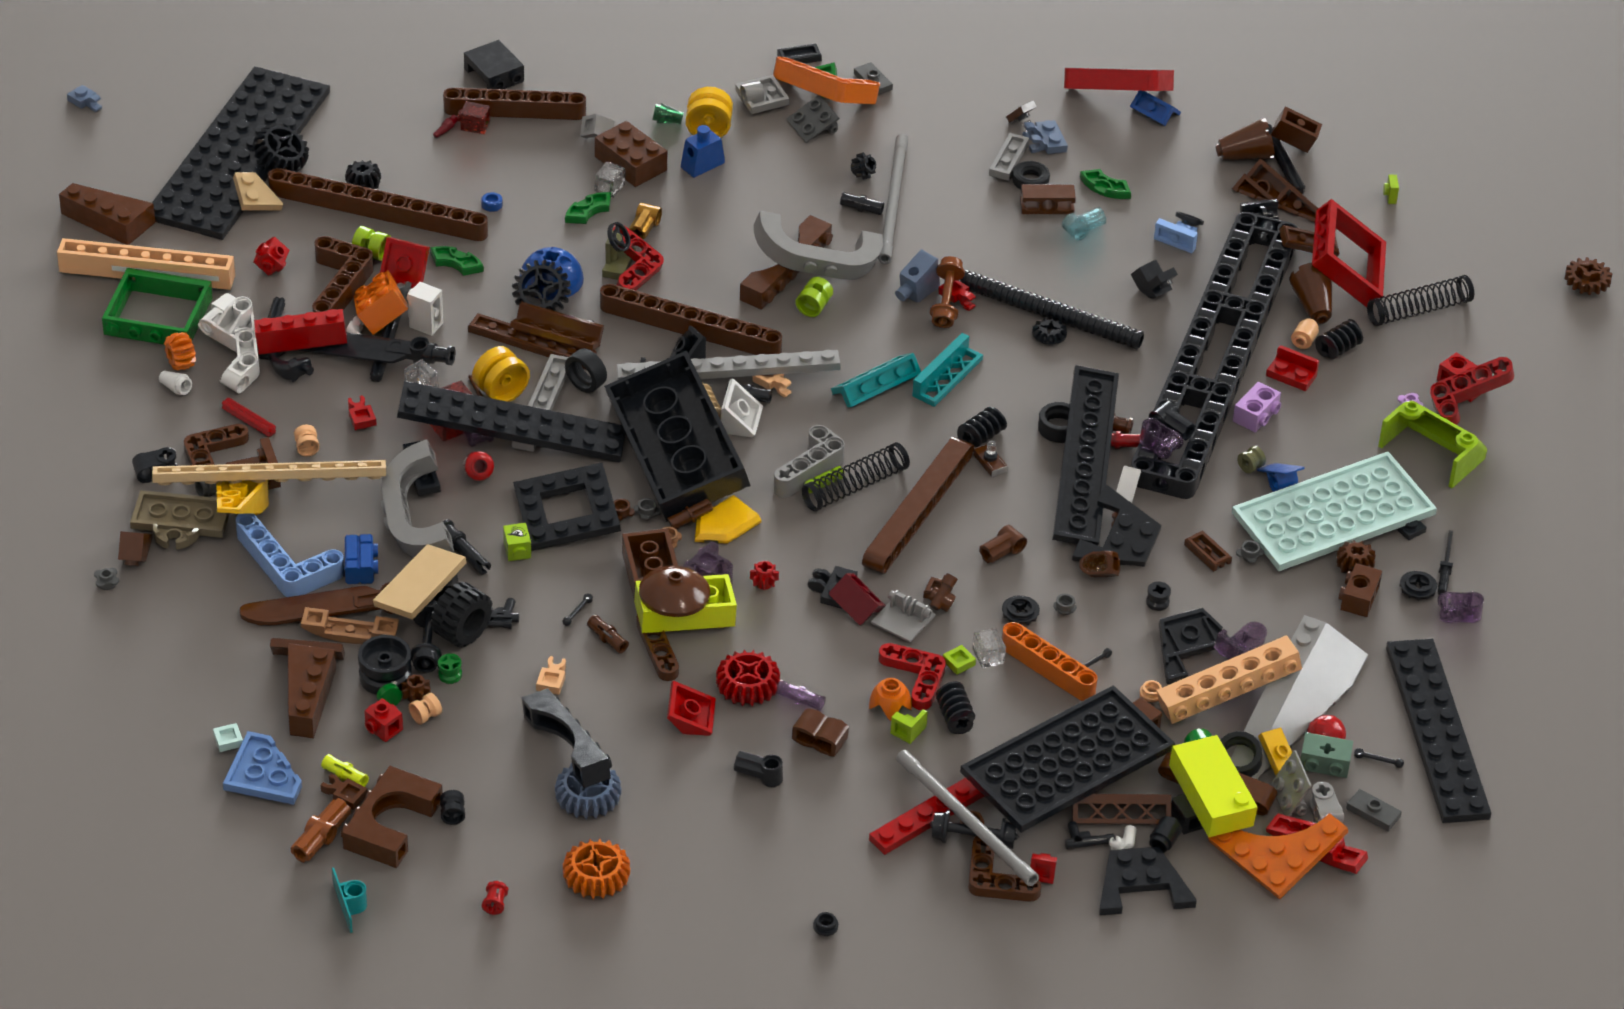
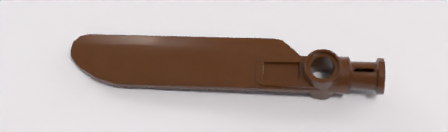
[240,582,395,625]

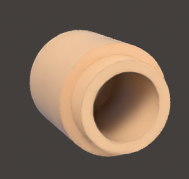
[1291,318,1319,349]

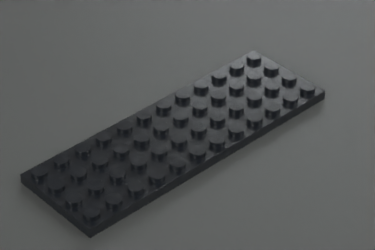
[152,66,330,240]

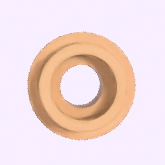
[1139,680,1162,702]

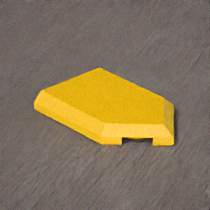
[695,495,762,544]

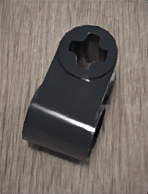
[132,447,178,483]

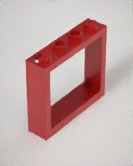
[1312,199,1386,307]

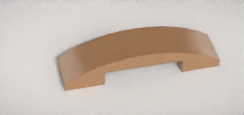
[301,607,399,644]

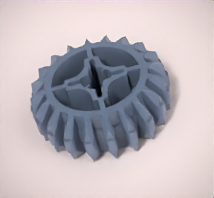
[555,763,621,819]

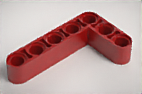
[1064,68,1174,91]

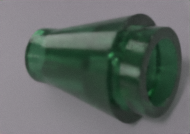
[652,103,684,124]

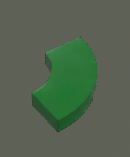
[1080,169,1131,199]
[565,192,611,224]
[430,246,484,276]

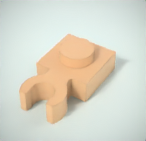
[536,656,566,695]

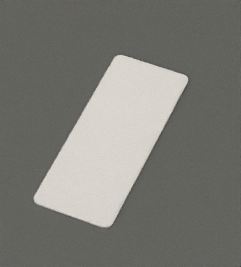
[1116,466,1141,503]

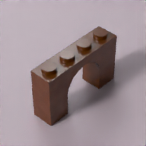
[341,766,443,868]

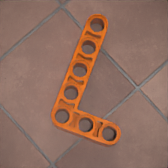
[773,57,880,104]

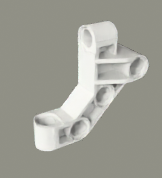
[198,296,260,393]

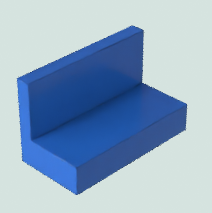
[1130,91,1181,126]

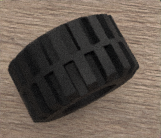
[431,582,493,647]

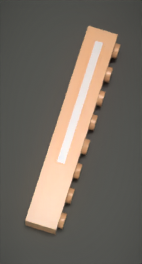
[57,238,235,290]

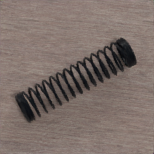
[1367,275,1475,326]
[802,442,910,512]

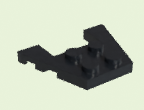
[1072,485,1162,567]
[1159,608,1248,685]
[1099,846,1197,916]

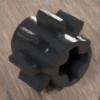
[851,152,876,180]

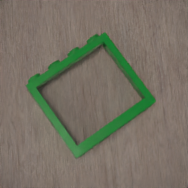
[102,268,213,344]

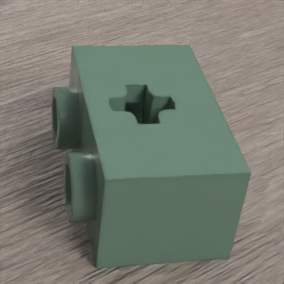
[1301,732,1353,778]

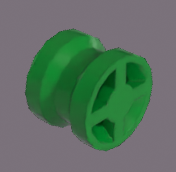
[438,654,462,684]

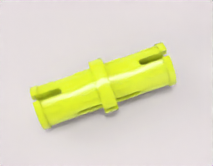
[321,754,369,787]

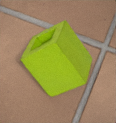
[890,710,928,744]

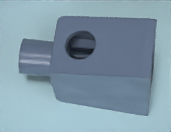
[895,249,940,302]

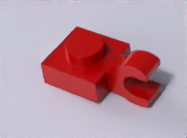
[938,280,976,311]

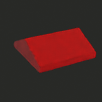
[667,680,716,736]

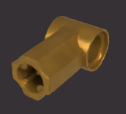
[629,203,662,239]

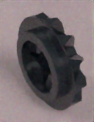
[1032,318,1067,345]
[1400,571,1437,601]
[1002,595,1040,625]

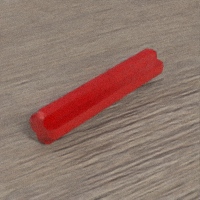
[222,398,276,437]

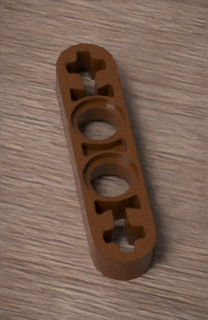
[636,614,679,681]

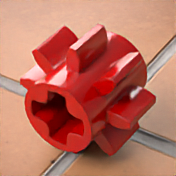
[750,561,779,590]

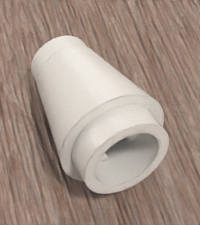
[159,371,192,395]

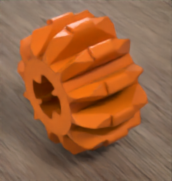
[164,332,196,371]

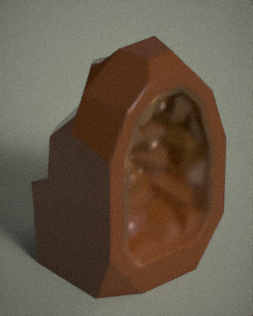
[1079,551,1120,577]

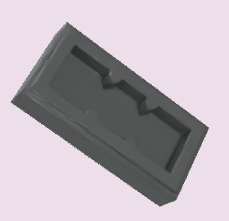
[854,62,893,95]
[1346,789,1402,831]

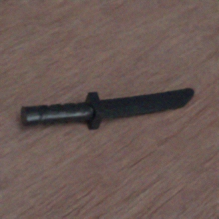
[1438,530,1453,596]

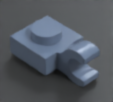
[67,85,102,112]

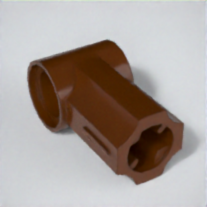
[979,525,1027,563]

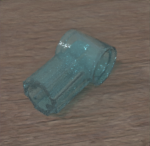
[1062,207,1107,241]

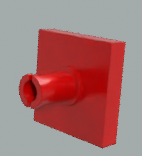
[380,237,430,288]

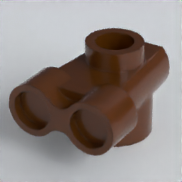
[928,573,958,612]

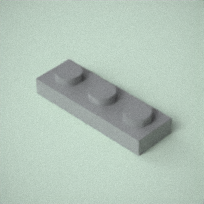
[989,133,1029,181]

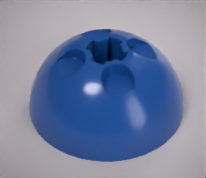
[520,247,584,300]

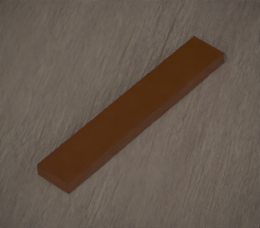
[468,313,597,370]

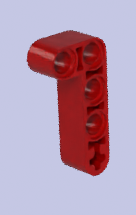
[1430,357,1515,425]

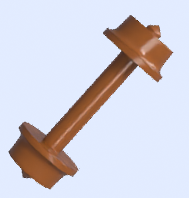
[930,256,965,328]

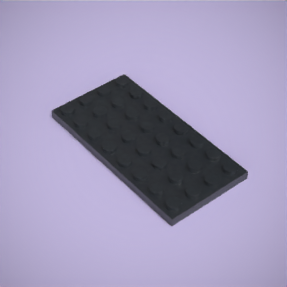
[960,685,1175,833]

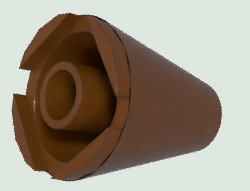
[1215,118,1275,160]
[1289,262,1332,324]

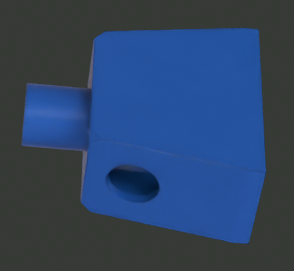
[681,125,725,178]

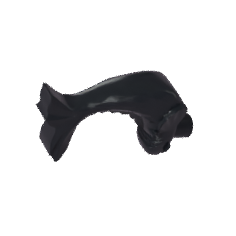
[258,351,314,382]

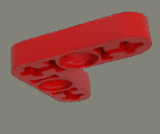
[613,226,664,291]
[878,643,946,710]

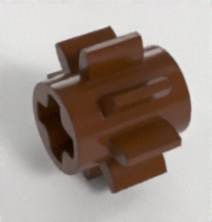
[401,675,431,703]

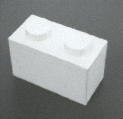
[407,282,443,336]

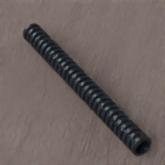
[960,270,1144,350]

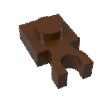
[320,773,368,810]

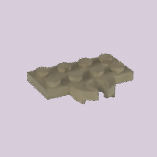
[130,490,230,549]

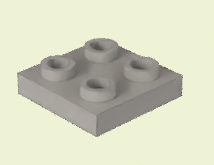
[735,75,789,114]

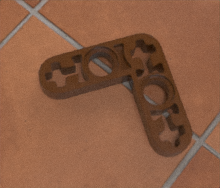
[184,424,249,465]
[968,836,1042,902]

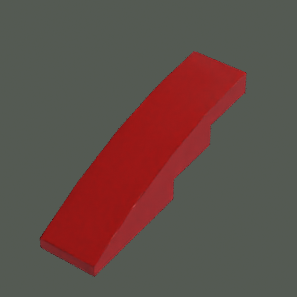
[1266,813,1368,874]

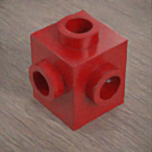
[253,236,290,276]
[364,698,403,742]

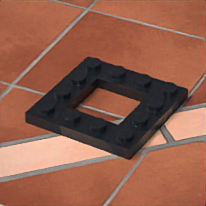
[513,462,621,551]

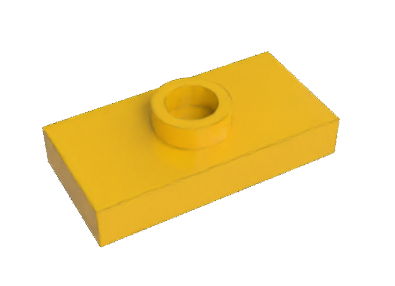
[1258,727,1292,775]

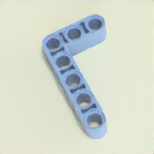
[236,513,344,597]

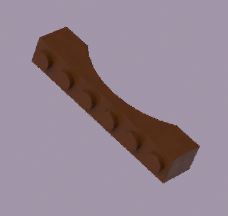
[740,215,833,310]

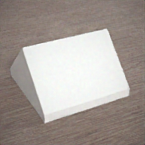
[721,378,763,438]

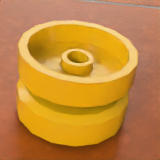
[686,87,733,138]
[472,346,530,402]

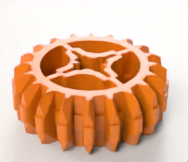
[563,839,630,900]

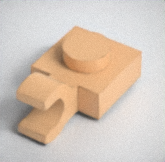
[753,374,791,397]

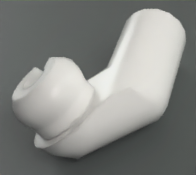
[346,316,364,335]
[1109,825,1137,850]

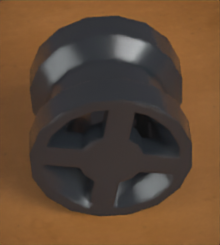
[1146,581,1171,611]

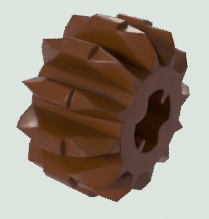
[1336,540,1376,573]

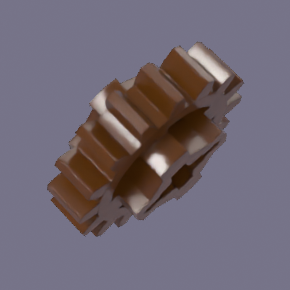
[1564,257,1612,295]

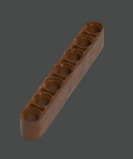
[443,88,586,120]

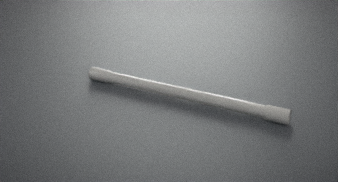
[878,134,908,264]
[896,750,1039,886]

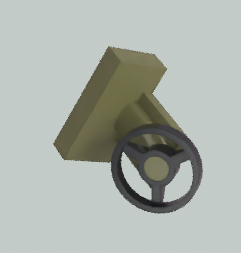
[602,222,636,280]

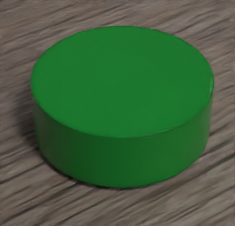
[377,683,402,706]

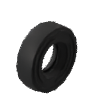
[1012,161,1050,189]

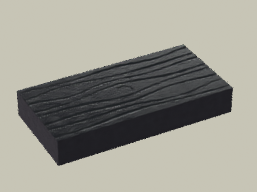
[604,351,751,522]

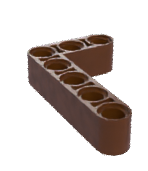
[312,236,373,313]

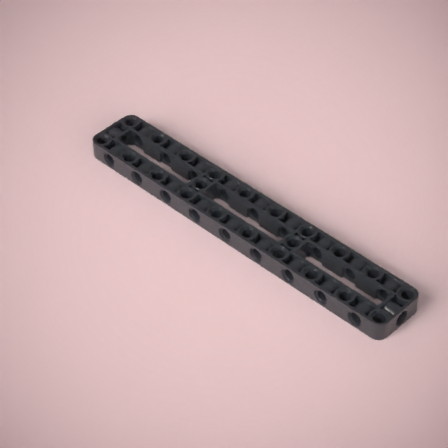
[1131,212,1298,499]

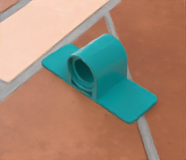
[332,867,367,933]

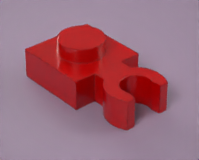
[348,395,377,430]

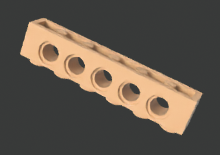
[1156,635,1302,724]

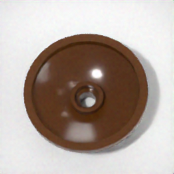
[639,565,710,617]

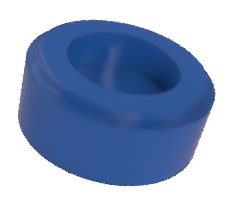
[481,192,503,212]

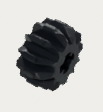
[345,160,381,189]

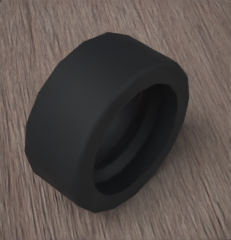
[565,348,607,393]
[1038,402,1069,443]
[1220,731,1263,777]

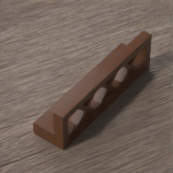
[510,302,604,351]
[1072,794,1171,824]

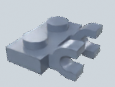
[1022,120,1068,154]

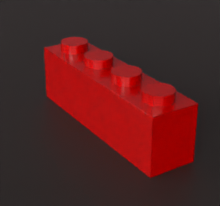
[254,309,347,355]

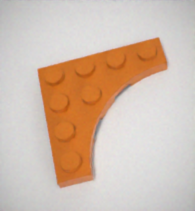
[1208,813,1349,900]

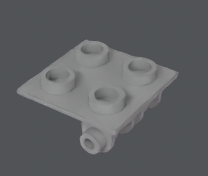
[871,590,936,643]
[1271,750,1312,816]

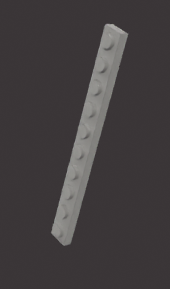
[617,350,840,380]

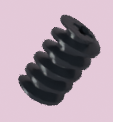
[1315,319,1364,359]
[957,407,1007,447]
[936,681,975,734]

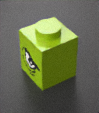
[503,523,531,561]

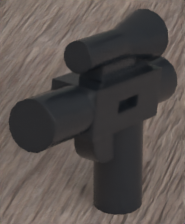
[488,598,519,629]

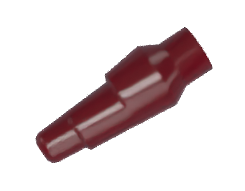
[433,114,458,138]

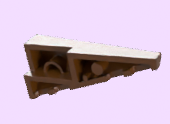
[1232,159,1318,222]

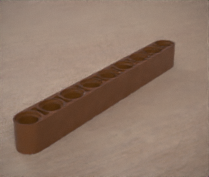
[600,284,782,355]
[862,437,974,574]

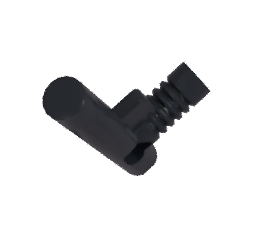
[1065,821,1115,849]

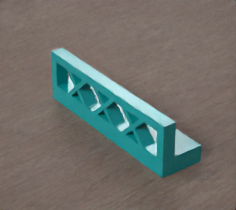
[912,333,983,407]
[830,353,921,408]

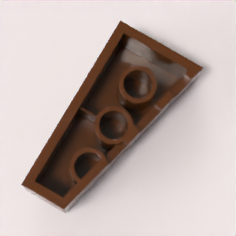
[59,183,155,245]
[288,643,336,739]

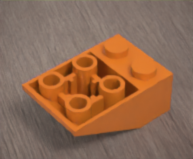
[353,271,408,335]

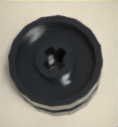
[358,635,412,695]

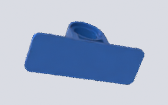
[1257,463,1305,492]

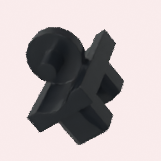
[1240,199,1279,220]

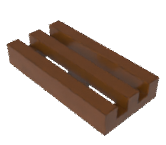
[1184,530,1232,572]

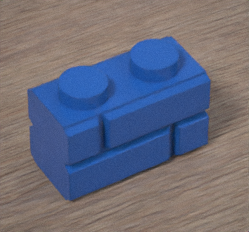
[345,534,378,584]

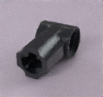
[1149,401,1196,441]
[734,751,783,787]

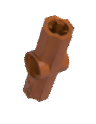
[291,798,351,863]

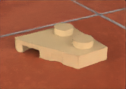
[233,172,283,210]

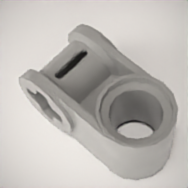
[1309,782,1344,824]

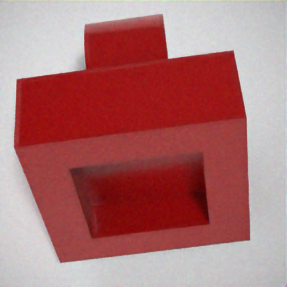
[1030,853,1057,884]

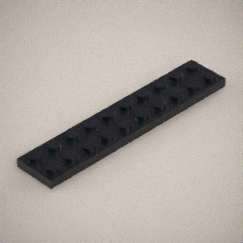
[1052,365,1119,545]
[397,381,625,463]
[1386,638,1492,823]

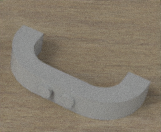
[753,211,883,279]
[381,439,454,557]

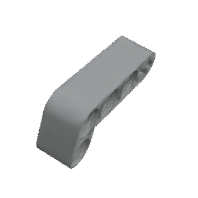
[774,425,845,498]

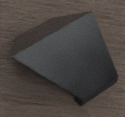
[667,326,706,359]

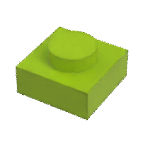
[1383,174,1399,204]
[943,645,976,675]

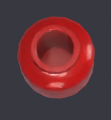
[463,451,494,481]

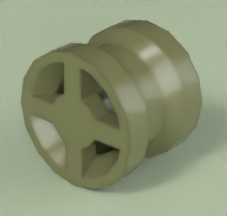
[1237,446,1266,474]

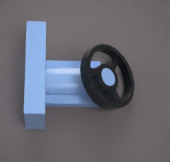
[1154,211,1204,253]

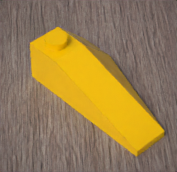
[216,480,269,515]

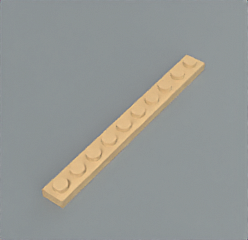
[152,460,386,485]

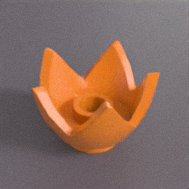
[869,678,912,721]

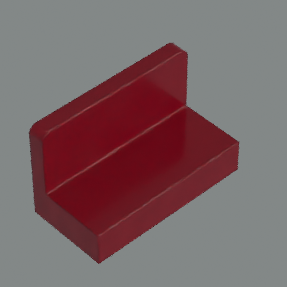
[829,573,886,625]

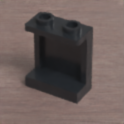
[464,40,524,89]

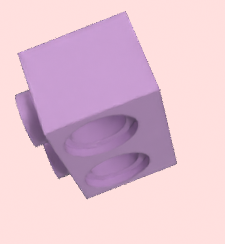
[1233,382,1281,433]

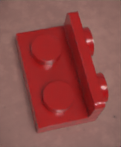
[1266,345,1319,392]

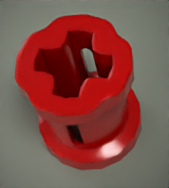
[482,881,509,915]

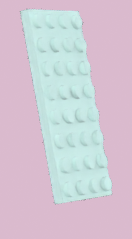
[1232,451,1437,571]

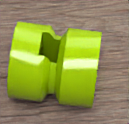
[352,226,391,261]
[795,277,833,317]

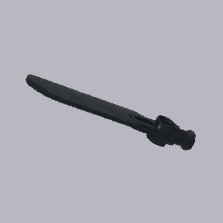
[297,332,456,367]

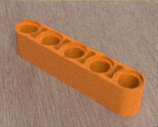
[1001,622,1098,701]

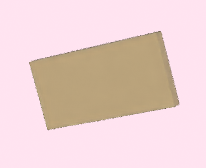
[373,544,467,620]

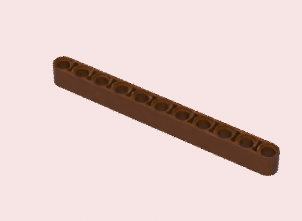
[268,168,488,241]

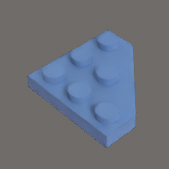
[223,731,302,805]

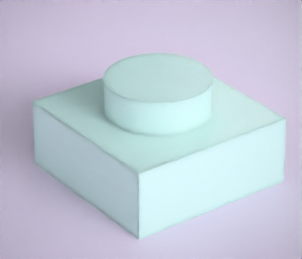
[213,723,243,752]

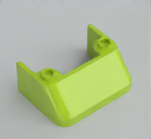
[1378,401,1487,488]

